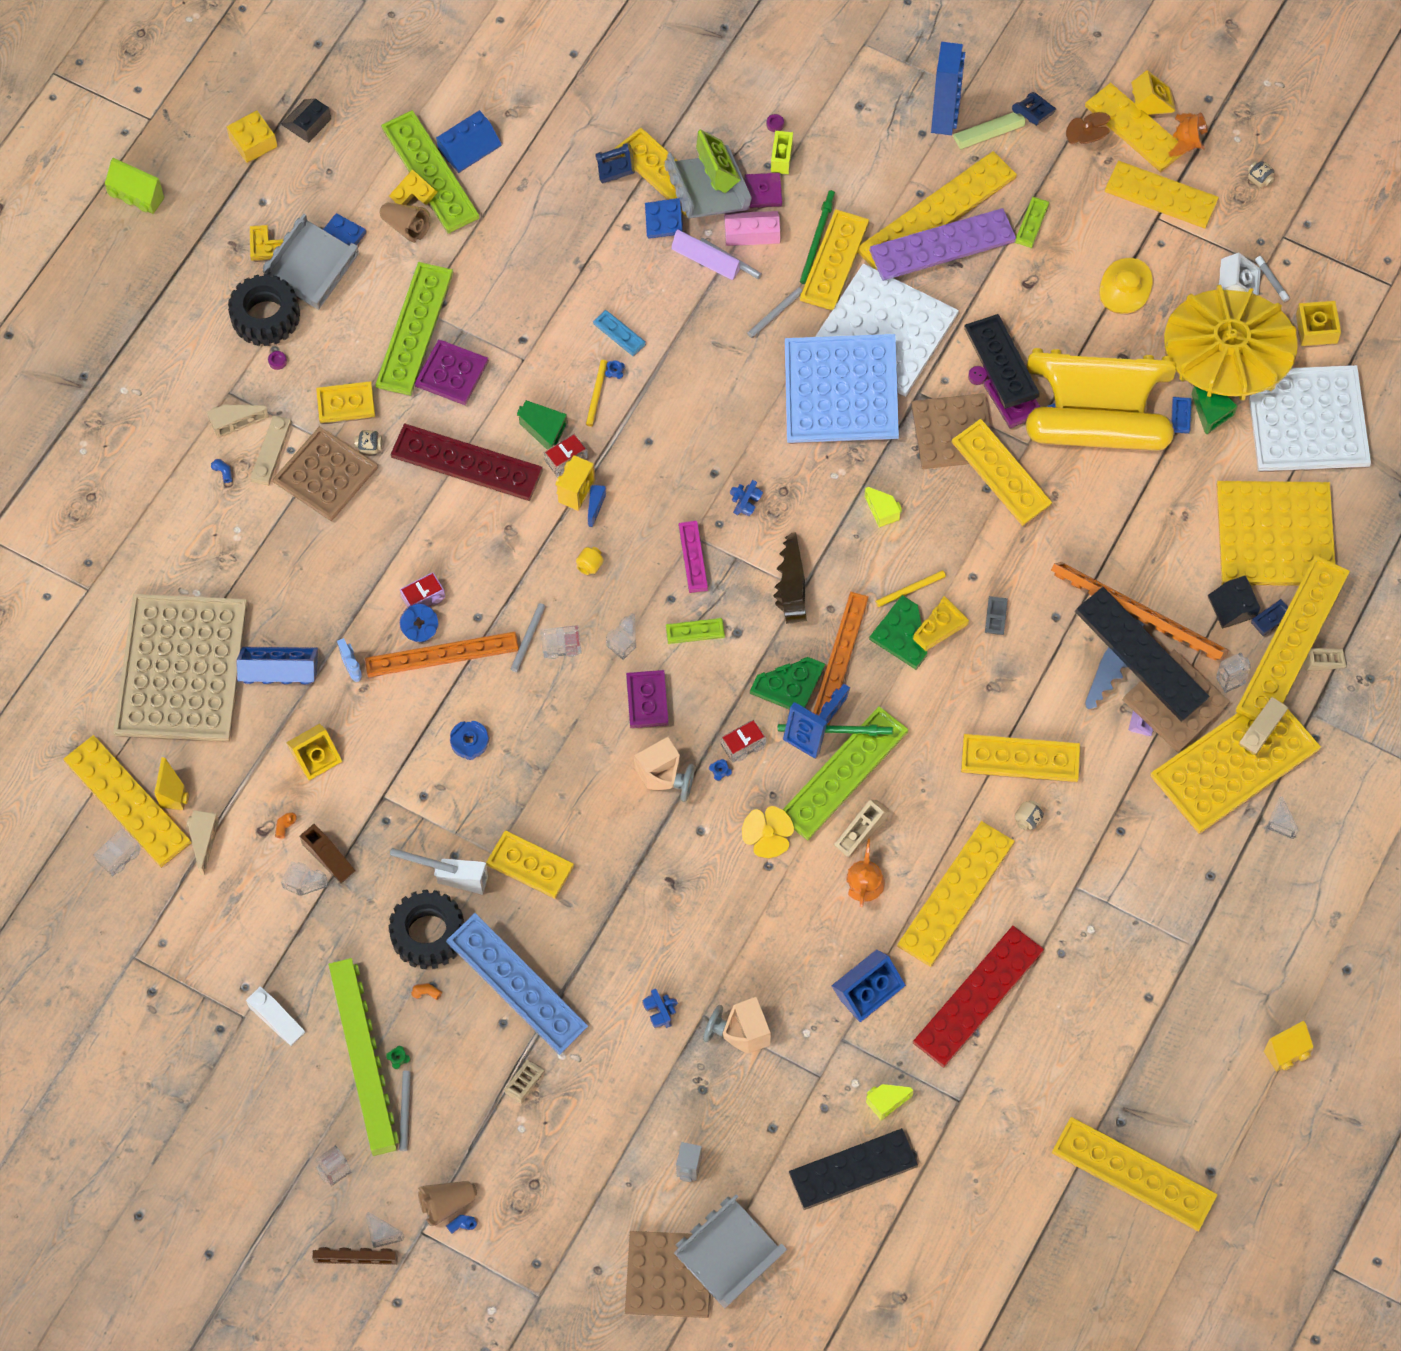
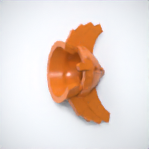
[1168,112,1208,157]
[846,838,885,907]

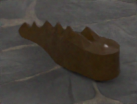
[773,532,807,624]

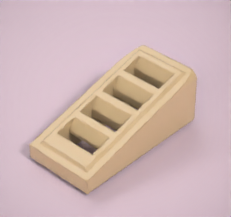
[1304,648,1346,671]
[504,1060,544,1104]

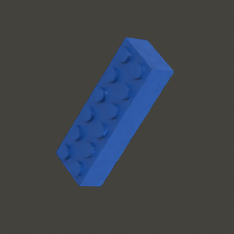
[931,41,966,136]

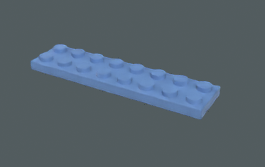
[446,913,588,1055]

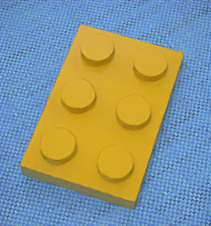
[316,381,375,423]

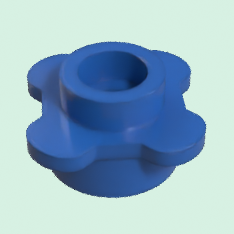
[605,360,625,379]
[709,759,732,781]

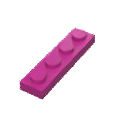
[678,521,708,593]

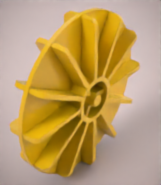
[1164,284,1298,401]

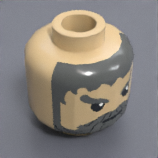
[1248,161,1275,188]
[355,430,382,455]
[1015,801,1044,830]

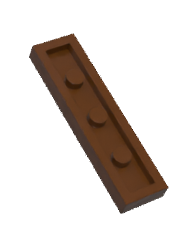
[312,1247,397,1265]

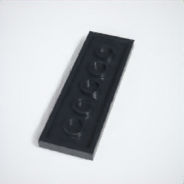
[964,314,1040,409]
[789,1128,918,1210]

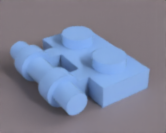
[337,638,362,682]

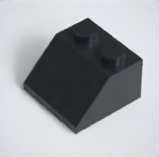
[281,98,331,143]
[1208,575,1260,629]

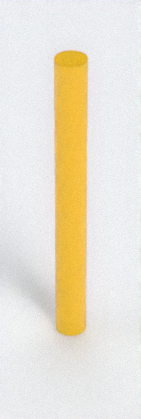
[586,359,608,427]
[875,570,946,608]

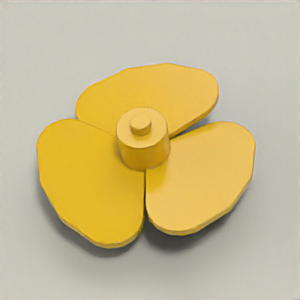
[742,806,794,858]

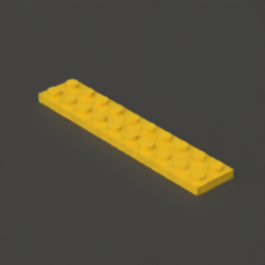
[858,151,1017,270]
[1235,555,1350,721]

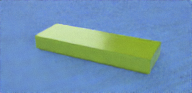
[1015,196,1049,248]
[666,618,725,644]

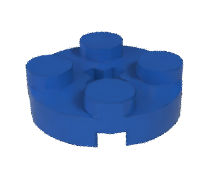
[399,603,438,642]
[450,721,489,760]

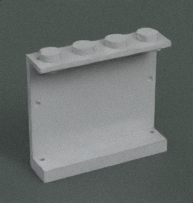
[664,145,752,218]
[263,214,359,310]
[674,1195,787,1309]

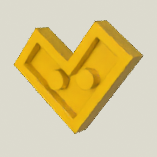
[389,170,438,205]
[250,225,284,261]

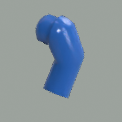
[211,459,233,483]
[446,1215,477,1234]

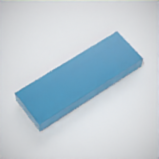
[593,310,646,356]

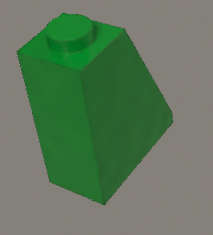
[1191,385,1237,434]
[517,400,567,450]

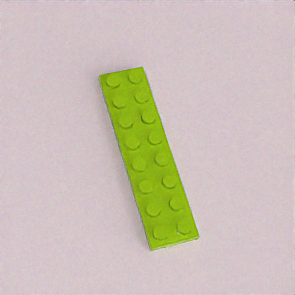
[381,110,479,234]
[375,262,453,396]
[783,706,908,841]

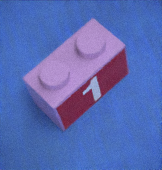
[400,572,445,607]

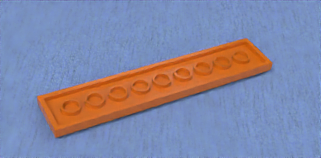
[1051,562,1229,660]

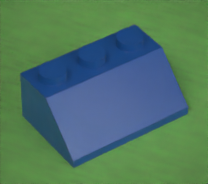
[436,110,502,173]
[831,949,906,1022]

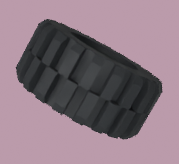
[228,274,300,346]
[388,890,465,970]

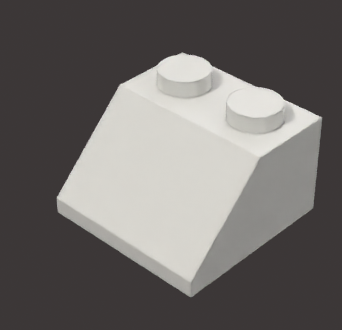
[1219,253,1261,295]

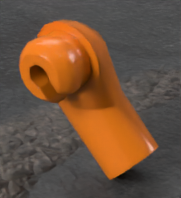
[275,812,297,839]
[411,983,442,1000]

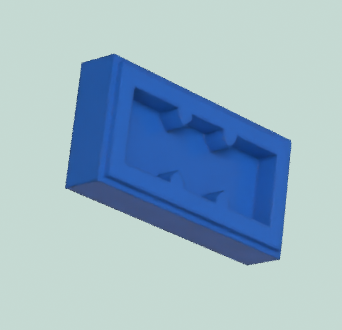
[1171,397,1191,434]

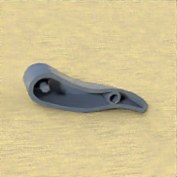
[1085,618,1144,709]

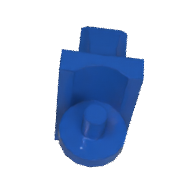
[730,480,763,516]
[642,989,678,1028]

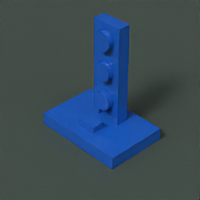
[783,684,850,759]

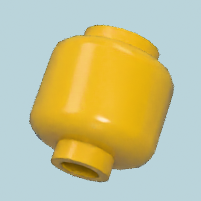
[576,547,604,575]

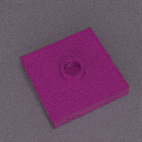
[744,173,782,208]

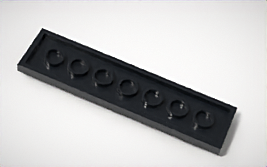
[1074,587,1210,722]

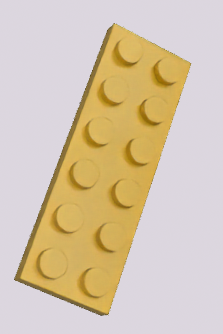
[1085,82,1182,173]
[615,128,688,218]
[1105,160,1219,229]
[800,209,869,310]
[951,419,1052,526]
[961,734,1080,782]

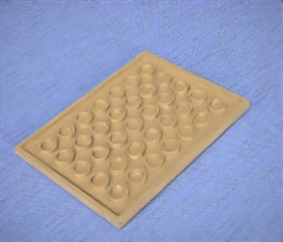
[113,594,247,742]

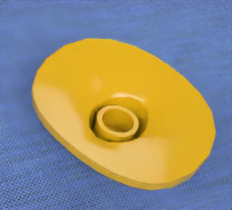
[1099,258,1153,314]

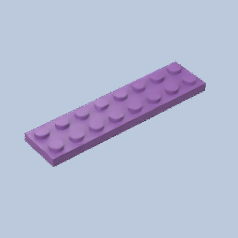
[869,208,1016,281]

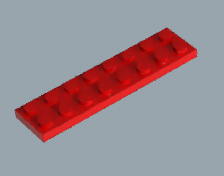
[913,925,1044,1068]

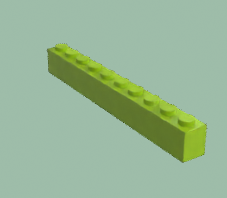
[328,958,399,1156]

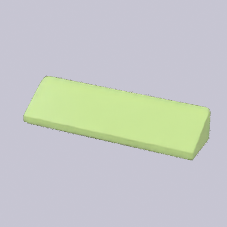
[953,112,1025,149]

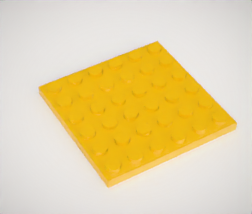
[1216,481,1335,586]

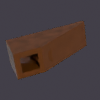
[299,824,355,884]

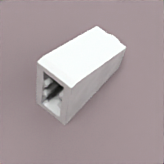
[434,859,488,895]

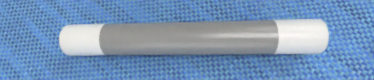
[1255,256,1290,302]

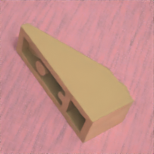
[207,405,269,438]
[1239,697,1289,756]
[834,800,891,857]
[187,810,219,875]

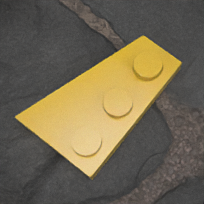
[913,596,969,651]

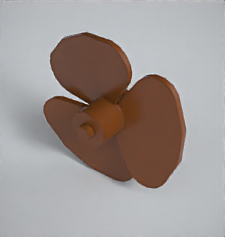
[1066,112,1111,144]

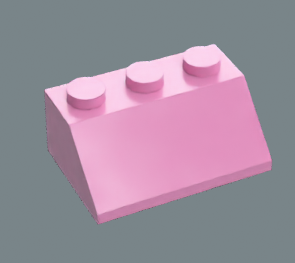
[724,211,780,246]

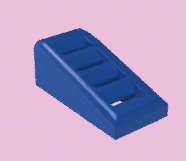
[588,485,606,527]

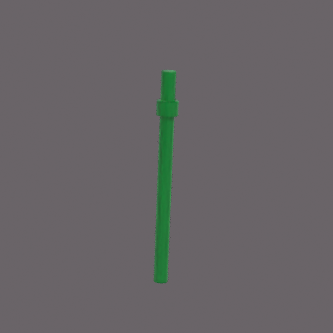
[800,190,835,284]
[777,724,893,736]

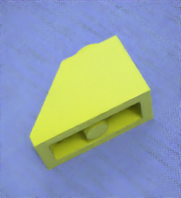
[864,487,902,527]
[866,1084,913,1121]

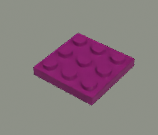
[415,339,489,406]

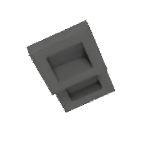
[985,596,1008,635]

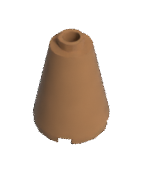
[380,202,430,243]
[418,1181,477,1226]

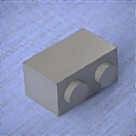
[676,1142,702,1182]

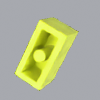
[771,131,793,174]

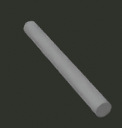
[700,238,762,279]
[747,287,802,338]
[510,603,546,672]
[390,848,458,874]
[399,1071,411,1151]

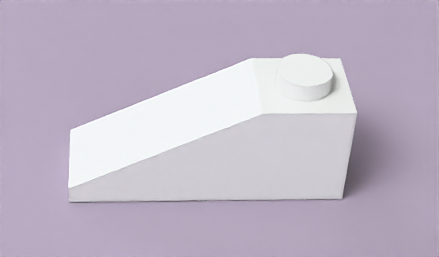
[246,986,305,1046]

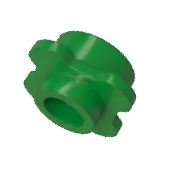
[386,1046,410,1069]

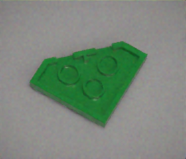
[869,595,927,670]
[750,657,825,710]

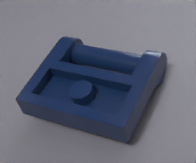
[1012,92,1056,126]
[595,143,635,184]

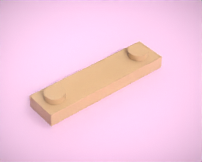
[250,415,292,486]

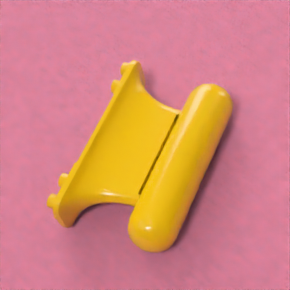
[1025,348,1176,451]

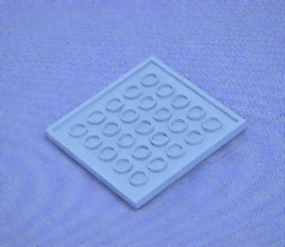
[785,334,899,443]

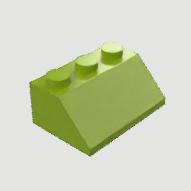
[696,129,741,193]
[105,158,164,214]

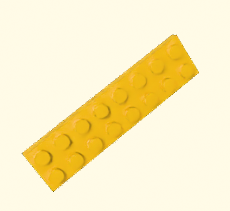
[63,735,191,867]
[897,821,1015,967]
[1052,1117,1218,1232]

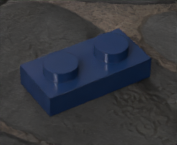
[1251,599,1288,636]

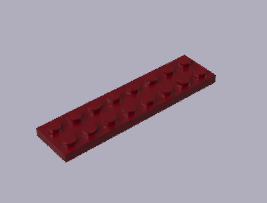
[390,423,543,501]

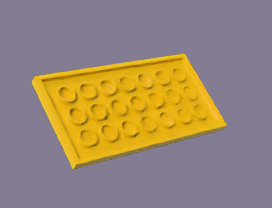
[1150,709,1321,834]

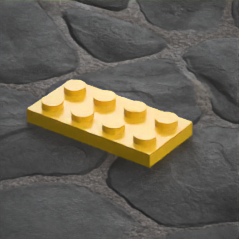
[486,830,574,899]

